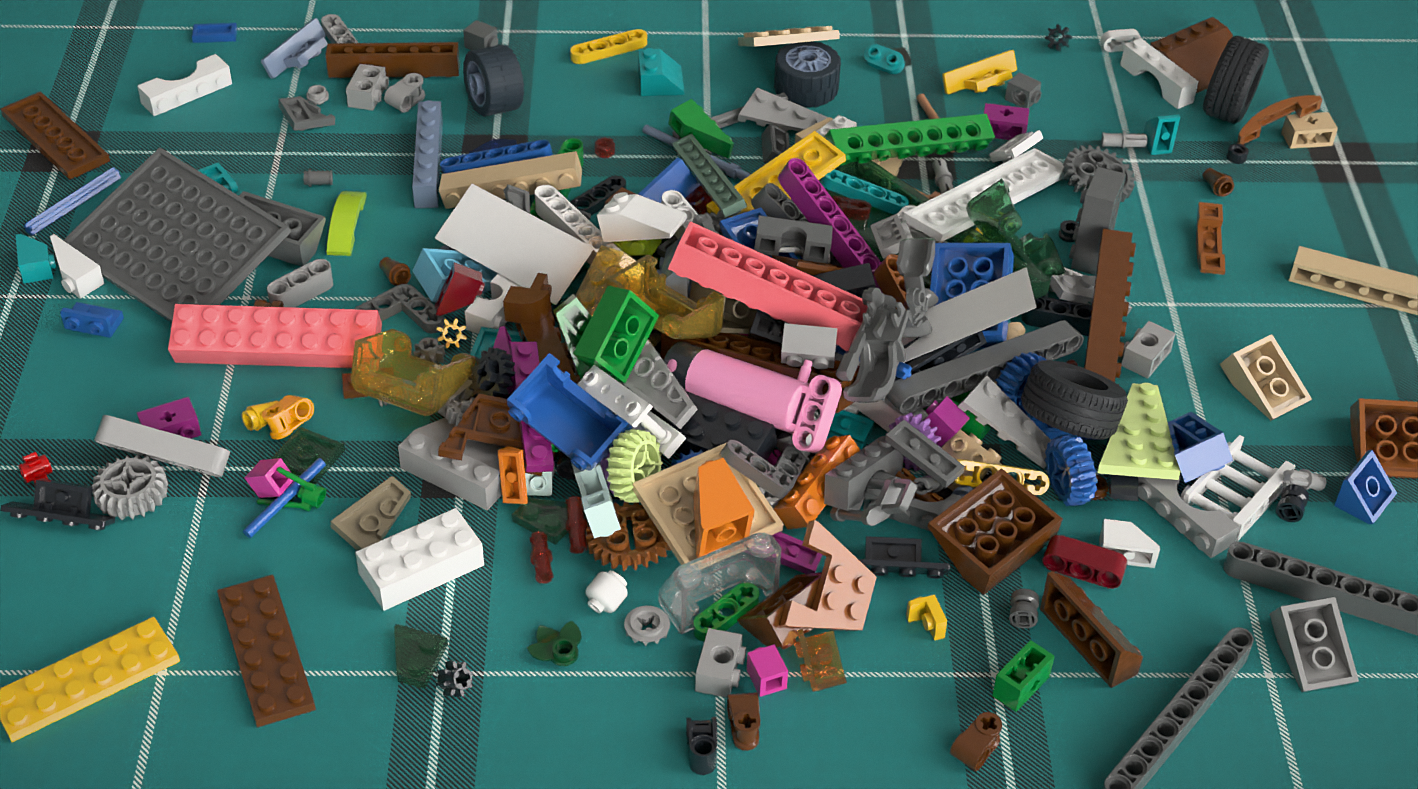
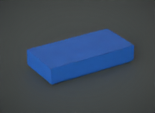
[192,23,237,43]

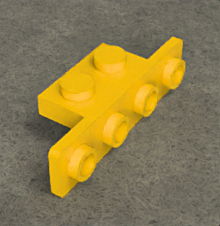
[942,50,1017,94]

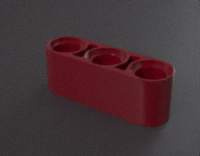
[1043,535,1128,589]

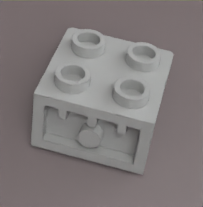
[870,214,913,258]

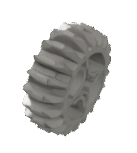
[92,454,168,520]

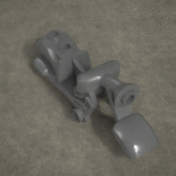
[836,238,939,403]

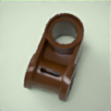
[727,693,761,751]
[950,712,1002,771]

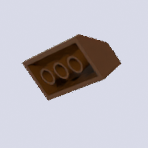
[1040,571,1143,688]

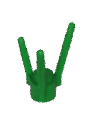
[256,467,326,512]

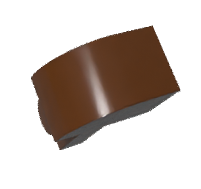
[503,273,552,323]

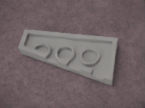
[738,88,828,132]
[620,339,698,429]
[957,376,1051,469]

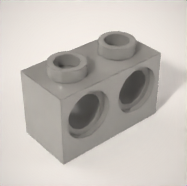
[346,64,389,110]

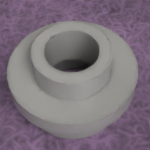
[306,85,329,105]

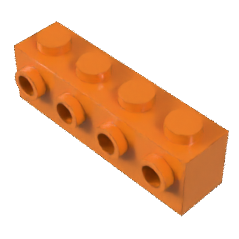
[774,435,860,529]

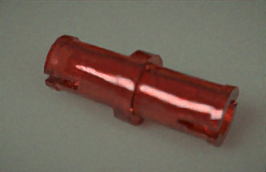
[565,496,588,554]
[529,532,554,584]

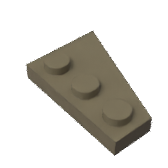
[331,476,411,551]

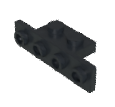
[0,479,115,530]
[858,536,951,579]

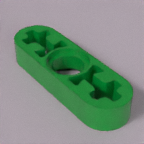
[693,582,759,642]

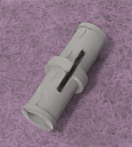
[932,159,954,194]

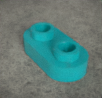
[864,44,905,74]

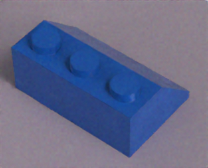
[638,158,702,209]

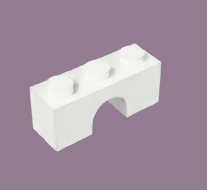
[465,274,522,334]

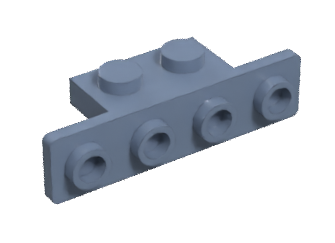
[261,18,327,78]

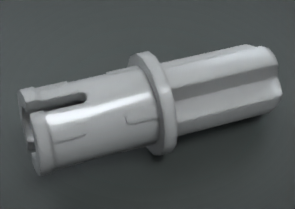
[1101,131,1147,149]
[1283,469,1326,491]

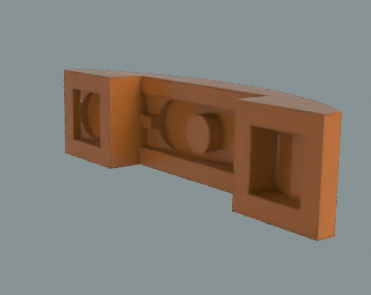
[1237,95,1323,145]
[1196,202,1225,275]

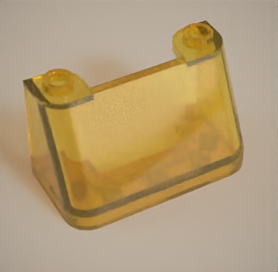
[606,254,724,339]
[351,329,476,416]

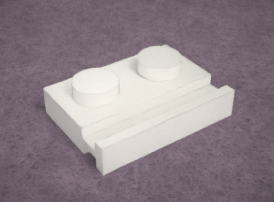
[989,130,1043,163]

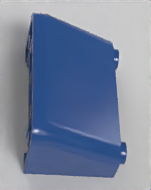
[507,353,632,471]

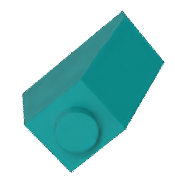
[1143,115,1180,155]
[16,234,57,283]

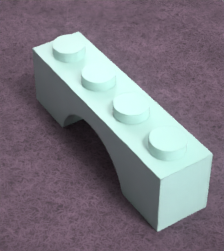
[571,462,621,538]

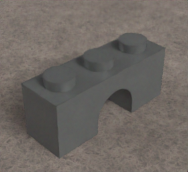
[754,215,833,264]

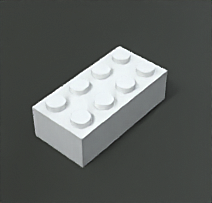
[356,508,484,611]

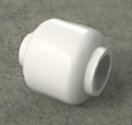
[586,570,628,613]

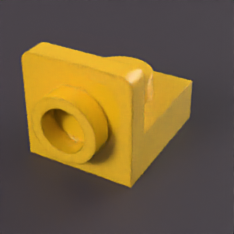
[906,595,947,641]

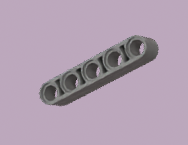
[751,183,833,264]

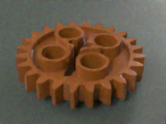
[586,501,671,571]

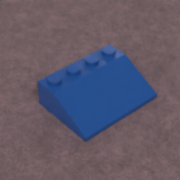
[930,243,1014,348]

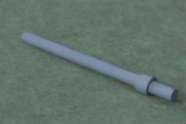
[643,124,751,180]

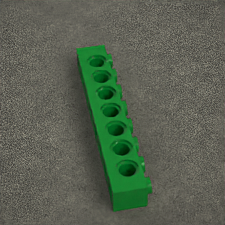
[824,114,995,166]

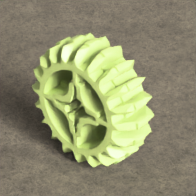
[606,429,663,503]

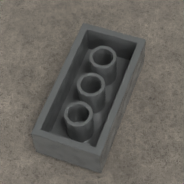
[1069,167,1126,275]

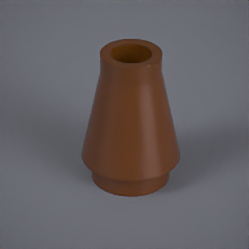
[1203,168,1234,196]
[379,257,411,286]

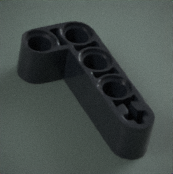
[1022,280,1092,336]

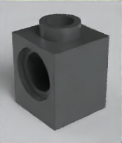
[1005,72,1041,108]

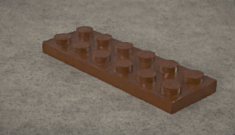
[0,91,110,180]
[217,574,316,727]

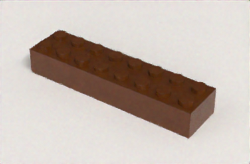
[660,320,860,413]

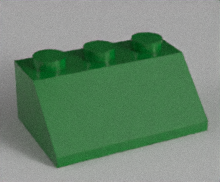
[573,285,659,384]

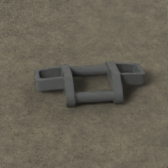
[830,477,917,526]

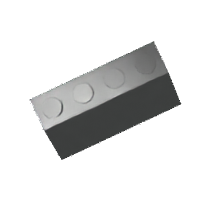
[239,191,326,267]

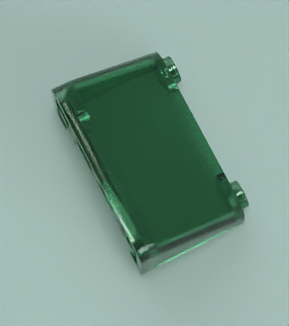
[966,178,1066,281]

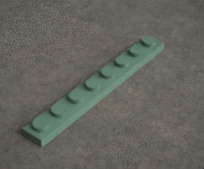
[672,134,747,218]

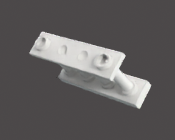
[577,365,686,459]
[1180,435,1295,542]

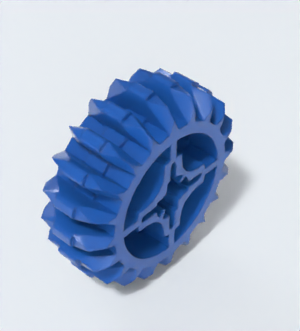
[995,352,1047,414]
[1044,434,1098,506]

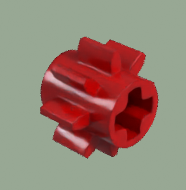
[18,451,53,485]

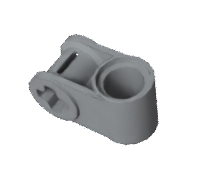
[384,73,425,112]

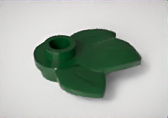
[527,621,582,666]

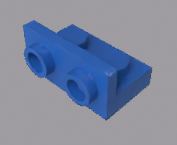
[60,302,124,338]

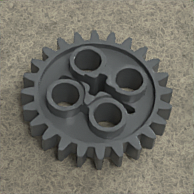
[1062,145,1136,202]

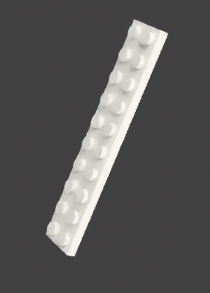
[902,148,1066,243]

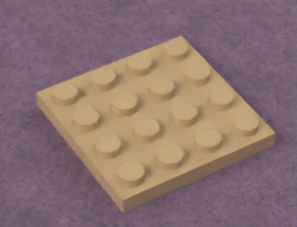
[738,26,839,46]
[632,443,784,573]

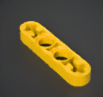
[570,29,647,64]
[953,459,1050,495]

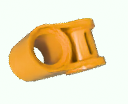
[261,395,314,440]

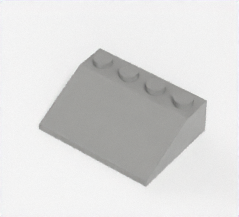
[398,418,505,510]

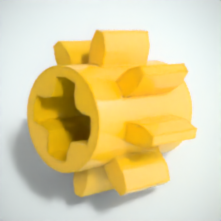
[436,318,467,349]

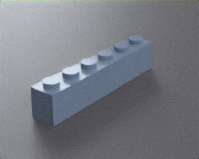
[412,101,443,208]

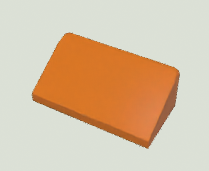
[498,447,528,504]

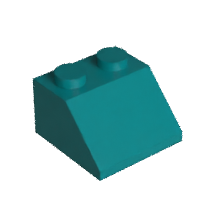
[638,48,684,96]

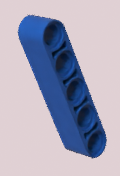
[440,140,553,174]

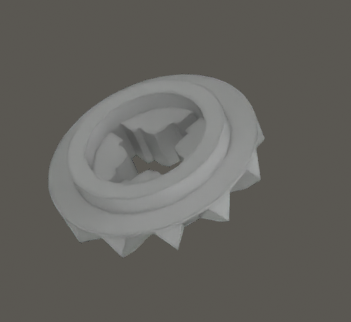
[624,606,670,646]

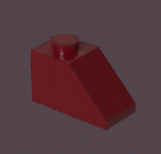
[435,262,485,316]

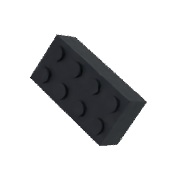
[662,391,778,461]

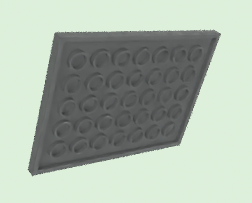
[63,147,291,323]

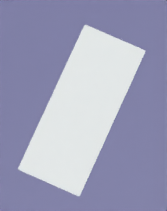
[435,184,594,305]
[901,268,1036,363]

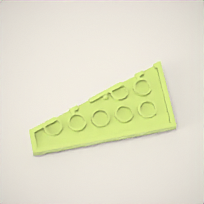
[1098,383,1180,480]

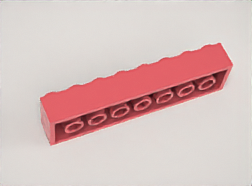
[668,222,868,351]
[168,304,382,369]

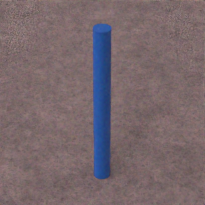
[243,458,326,538]

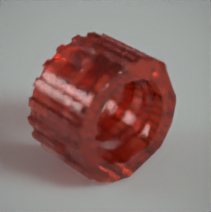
[595,137,615,158]

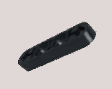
[570,176,626,216]

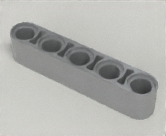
[94,415,230,478]

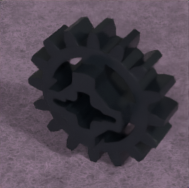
[468,347,516,398]

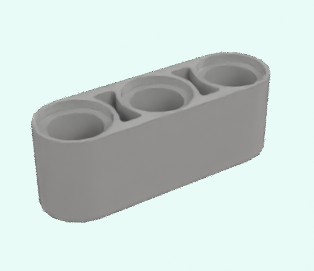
[267,259,333,308]

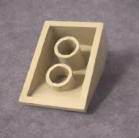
[1220,334,1312,420]

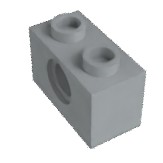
[1122,321,1176,378]
[695,628,746,697]

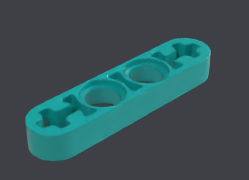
[820,169,909,215]

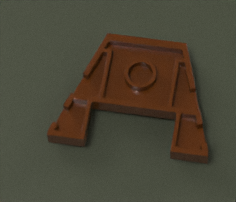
[438,394,543,476]

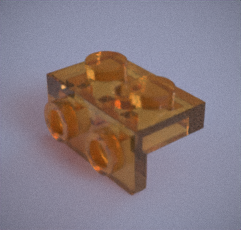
[794,629,847,692]

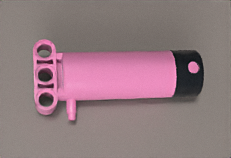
[663,342,842,453]

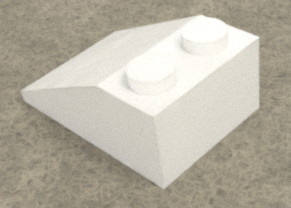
[597,192,687,242]

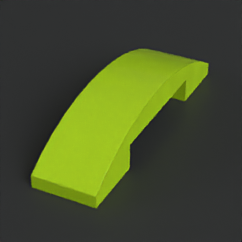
[327,191,367,256]

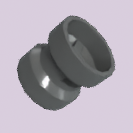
[1009,589,1039,629]

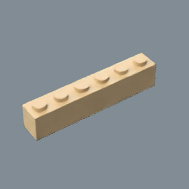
[439,151,582,209]
[1289,246,1418,315]

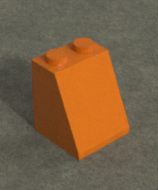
[693,458,755,559]

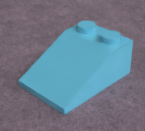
[413,248,498,303]

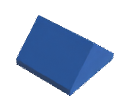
[1334,450,1397,524]

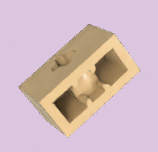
[1281,112,1338,149]

